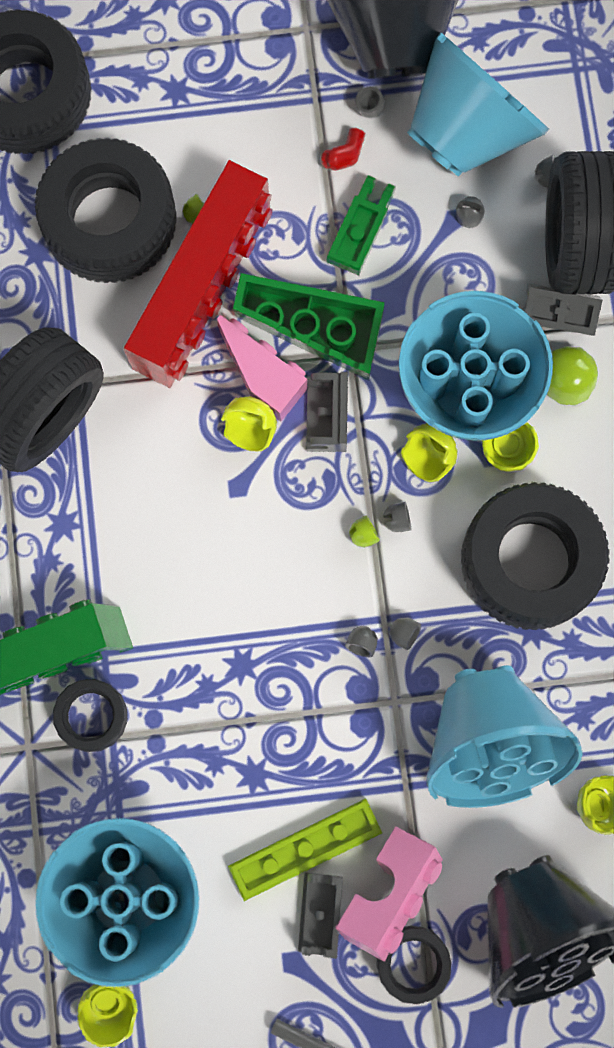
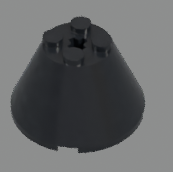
[327,0,458,79]
[487,855,614,1008]

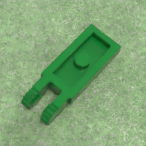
[326,175,396,276]

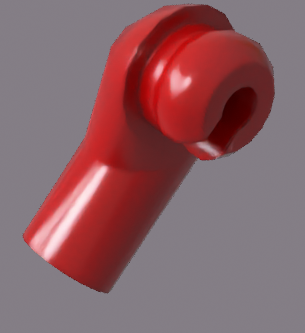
[321,128,366,171]

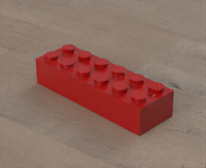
[123,160,273,388]

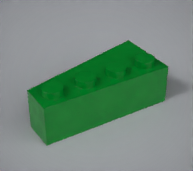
[233,273,385,381]
[0,599,134,695]

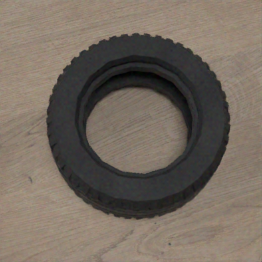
[545,151,614,294]
[0,327,104,472]

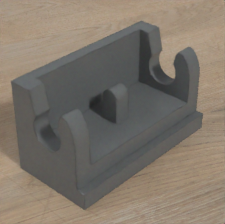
[523,283,603,336]
[306,372,348,452]
[298,872,343,959]

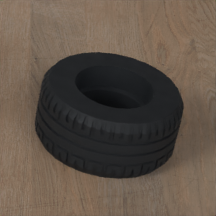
[0,10,92,154]
[35,138,177,283]
[461,482,610,630]

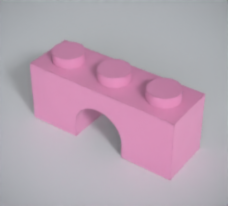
[336,826,443,962]

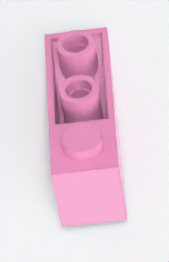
[217,315,307,422]

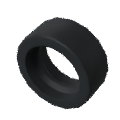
[53,679,128,752]
[376,925,452,1005]

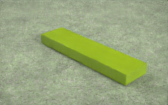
[228,798,383,901]

